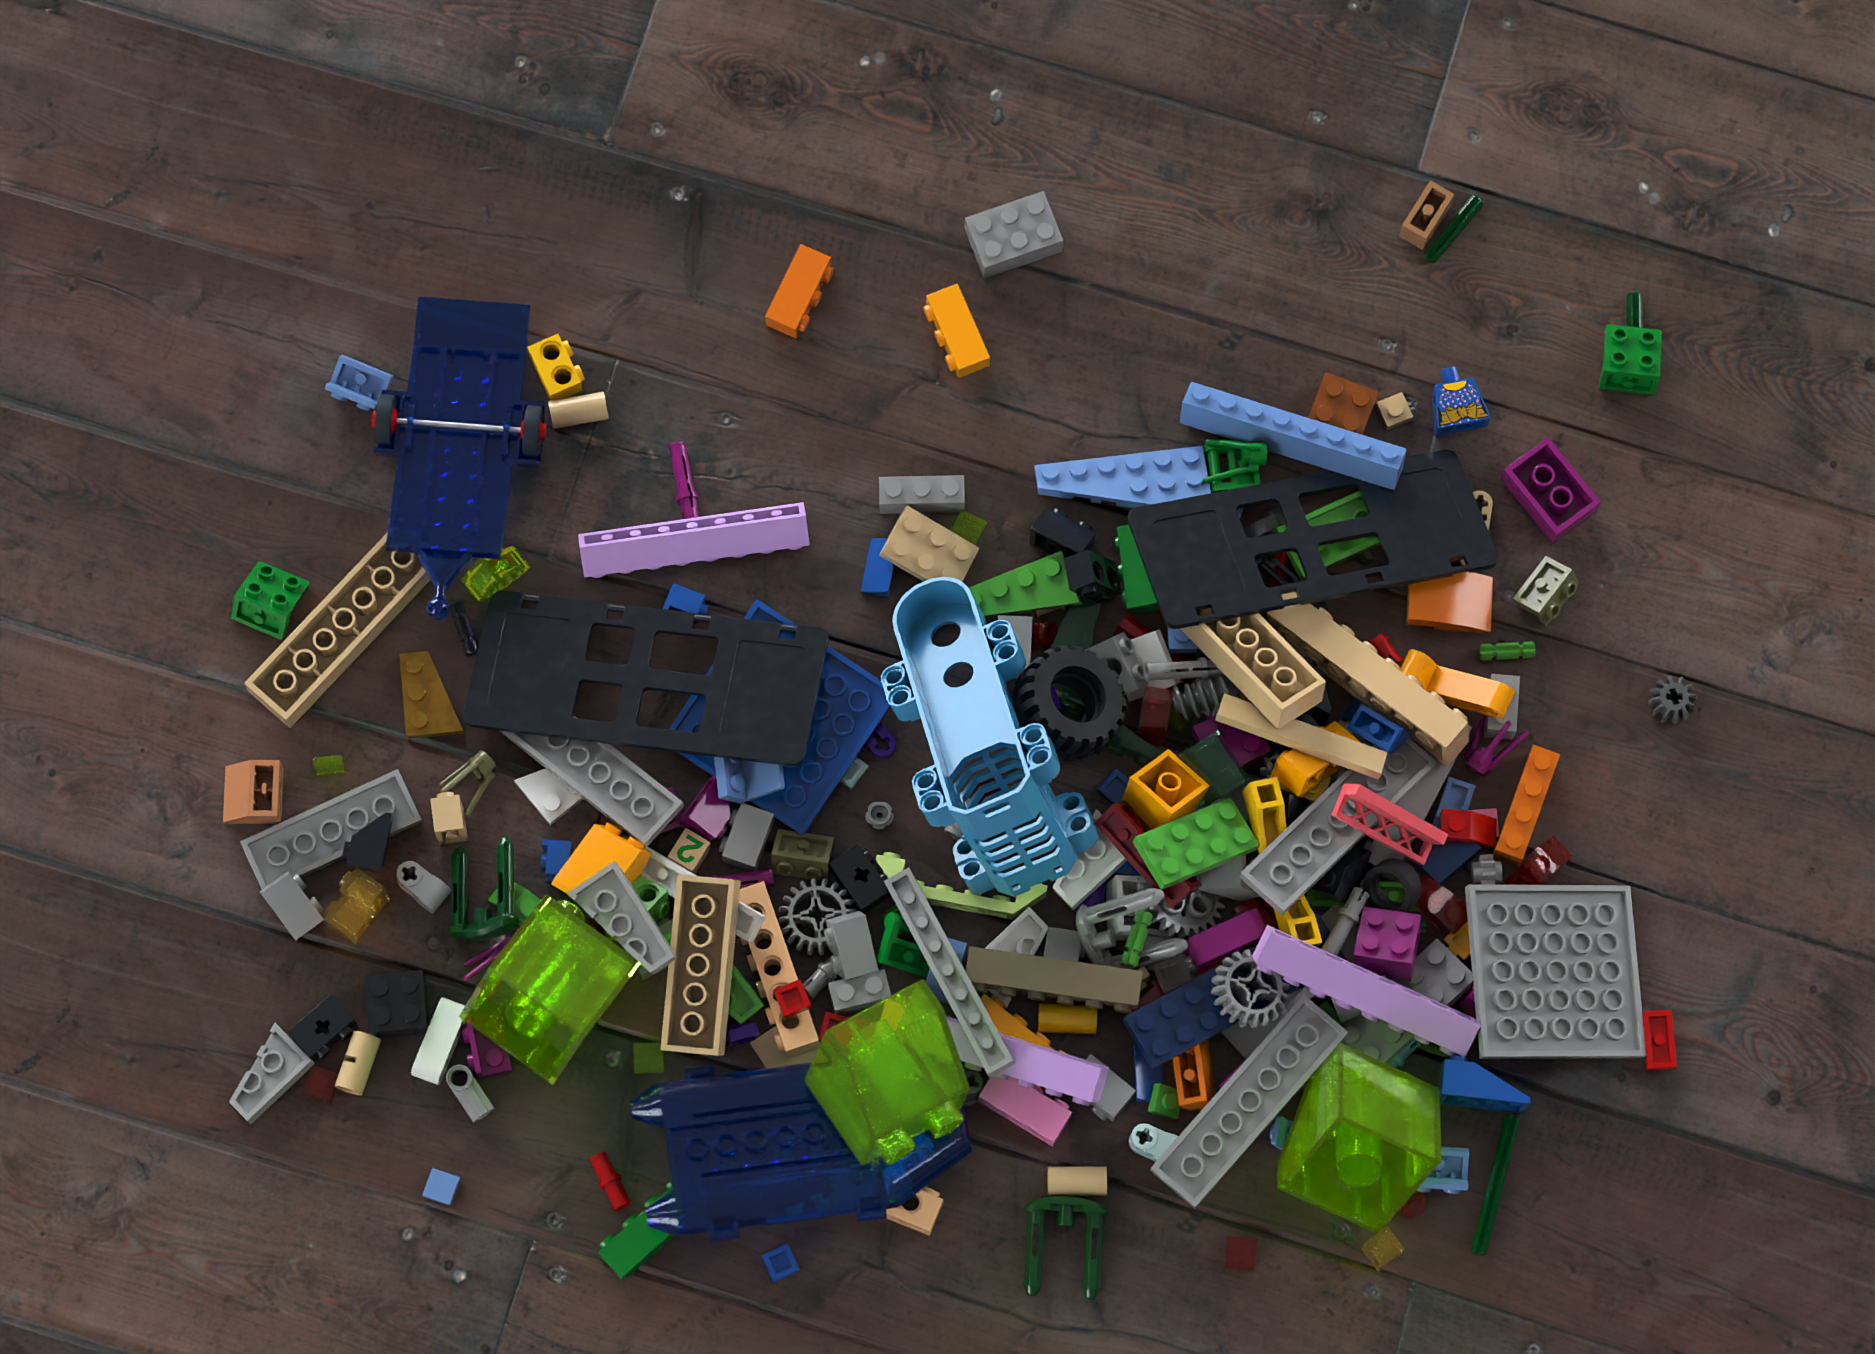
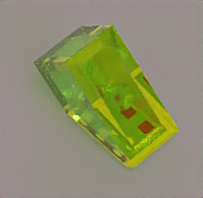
[461,546,530,601]

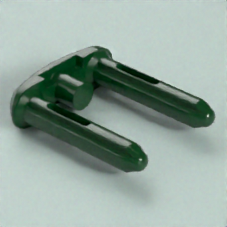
[447,836,519,941]
[1024,1196,1109,1300]

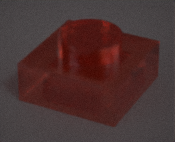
[302,1065,338,1103]
[1224,1236,1257,1270]

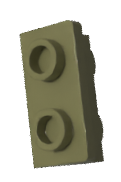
[1513,556,1579,626]
[771,829,835,881]

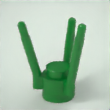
[1202,439,1267,483]

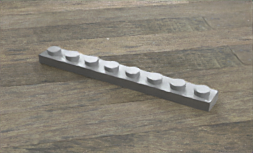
[884,867,1015,1078]

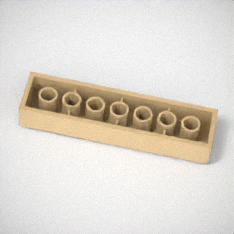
[244,518,446,728]
[1267,592,1469,767]

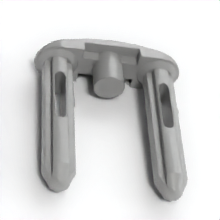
[1076,888,1188,969]

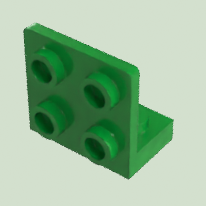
[1599,324,1662,395]
[231,561,310,640]

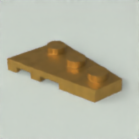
[399,651,464,739]

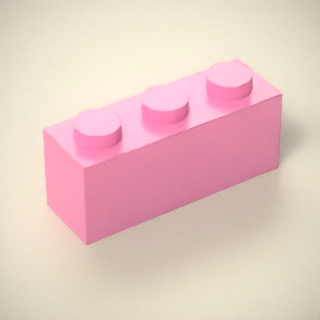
[978,1076,1072,1147]

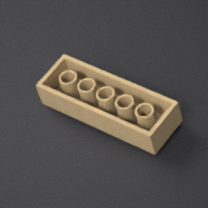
[1181,608,1326,729]
[660,874,741,1056]

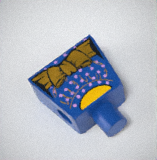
[1432,366,1490,437]

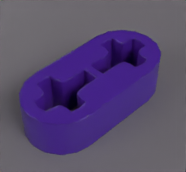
[865,722,896,760]

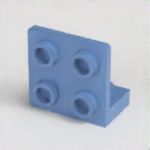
[714,757,785,804]

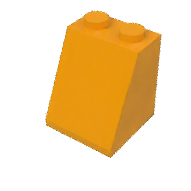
[1122,749,1210,829]
[551,822,653,893]

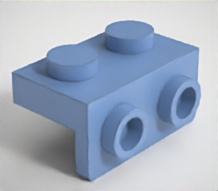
[325,355,394,412]
[1407,1145,1469,1194]

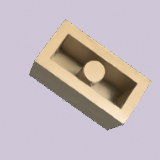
[430,792,468,845]

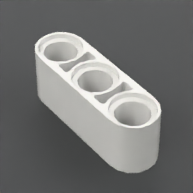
[411,997,470,1085]

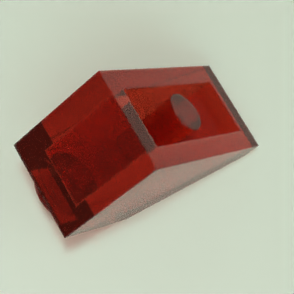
[1136,686,1173,745]
[1404,873,1468,935]

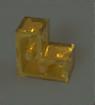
[324,867,390,945]

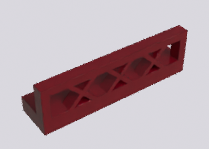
[1094,800,1202,908]

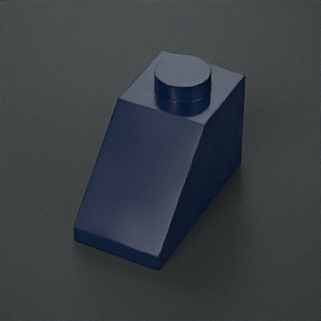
[1413,841,1481,890]

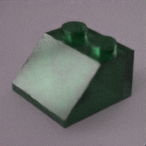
[1176,729,1248,809]

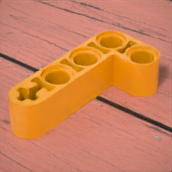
[1400,649,1515,719]

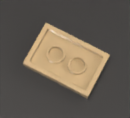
[879,506,980,582]

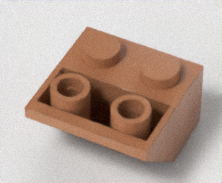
[223,760,284,824]

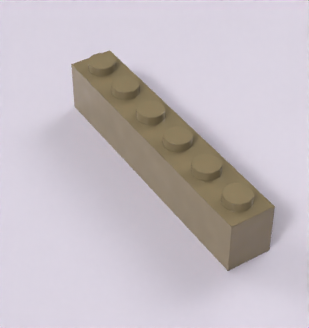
[966,946,1143,1013]

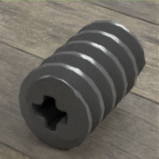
[1172,676,1232,722]

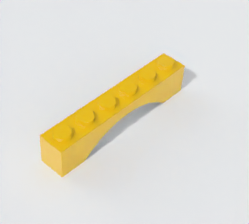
[1242,777,1322,948]

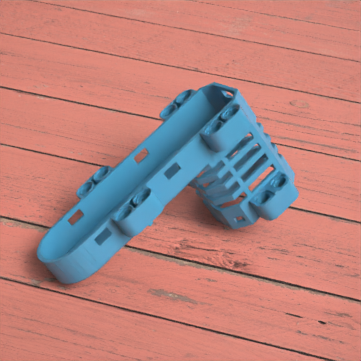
[881,577,1099,897]

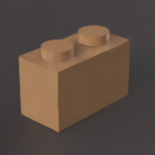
[1399,180,1454,250]

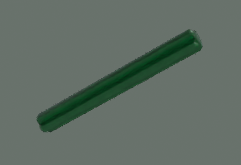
[1471,1115,1520,1256]

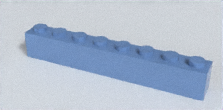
[1179,382,1407,490]

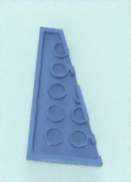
[1034,446,1211,508]

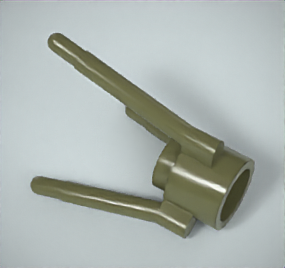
[439,750,496,818]

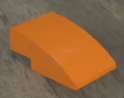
[1406,572,1493,633]

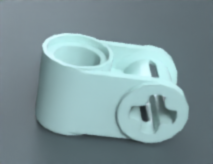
[1128,1123,1179,1163]

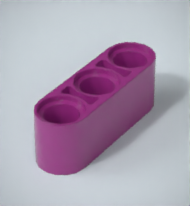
[1186,908,1267,970]

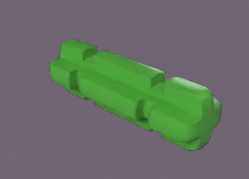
[1479,641,1536,661]
[1121,910,1153,967]

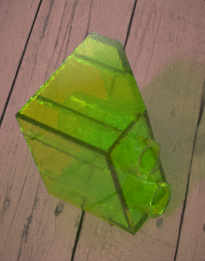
[459,894,640,1085]
[804,979,970,1166]
[1277,1042,1442,1234]

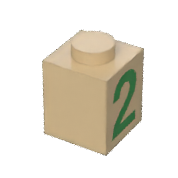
[668,828,711,874]

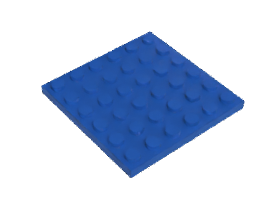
[668,599,891,835]

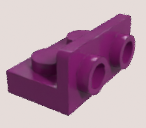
[462,1014,512,1078]

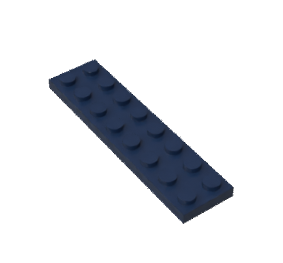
[1122,912,1347,1070]

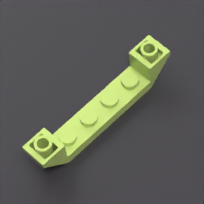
[876,852,1048,920]

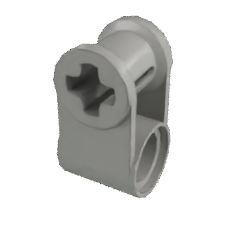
[396,861,452,913]

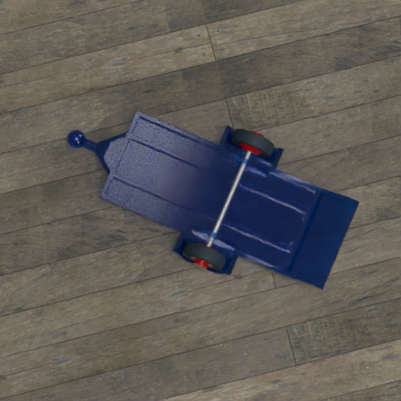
[372,297,546,620]

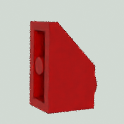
[1438,809,1497,848]

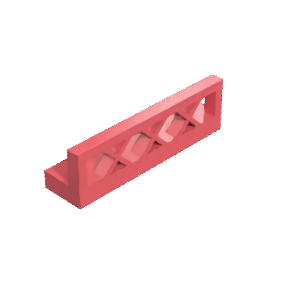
[1331,784,1448,865]

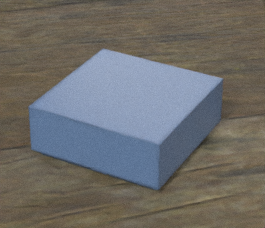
[422,1168,460,1206]

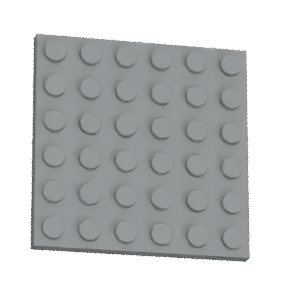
[1465,885,1646,1059]

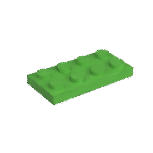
[1275,491,1380,580]
[1132,797,1260,890]

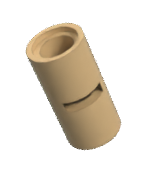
[548,391,609,429]
[335,1031,381,1096]
[1047,1166,1107,1196]

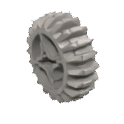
[778,878,856,956]
[1211,949,1290,1028]

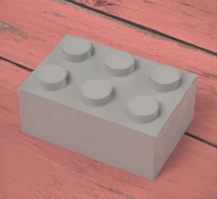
[965,191,1063,279]

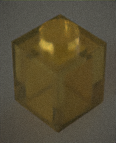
[1361,1226,1405,1272]

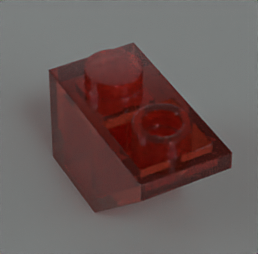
[1504,836,1573,885]

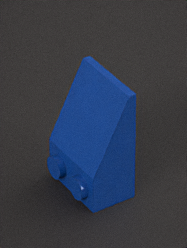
[1436,1056,1530,1114]

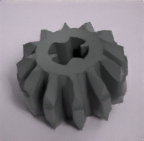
[1648,675,1697,725]

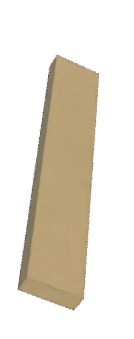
[1215,693,1387,780]

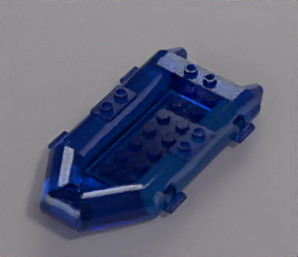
[630,1046,972,1242]

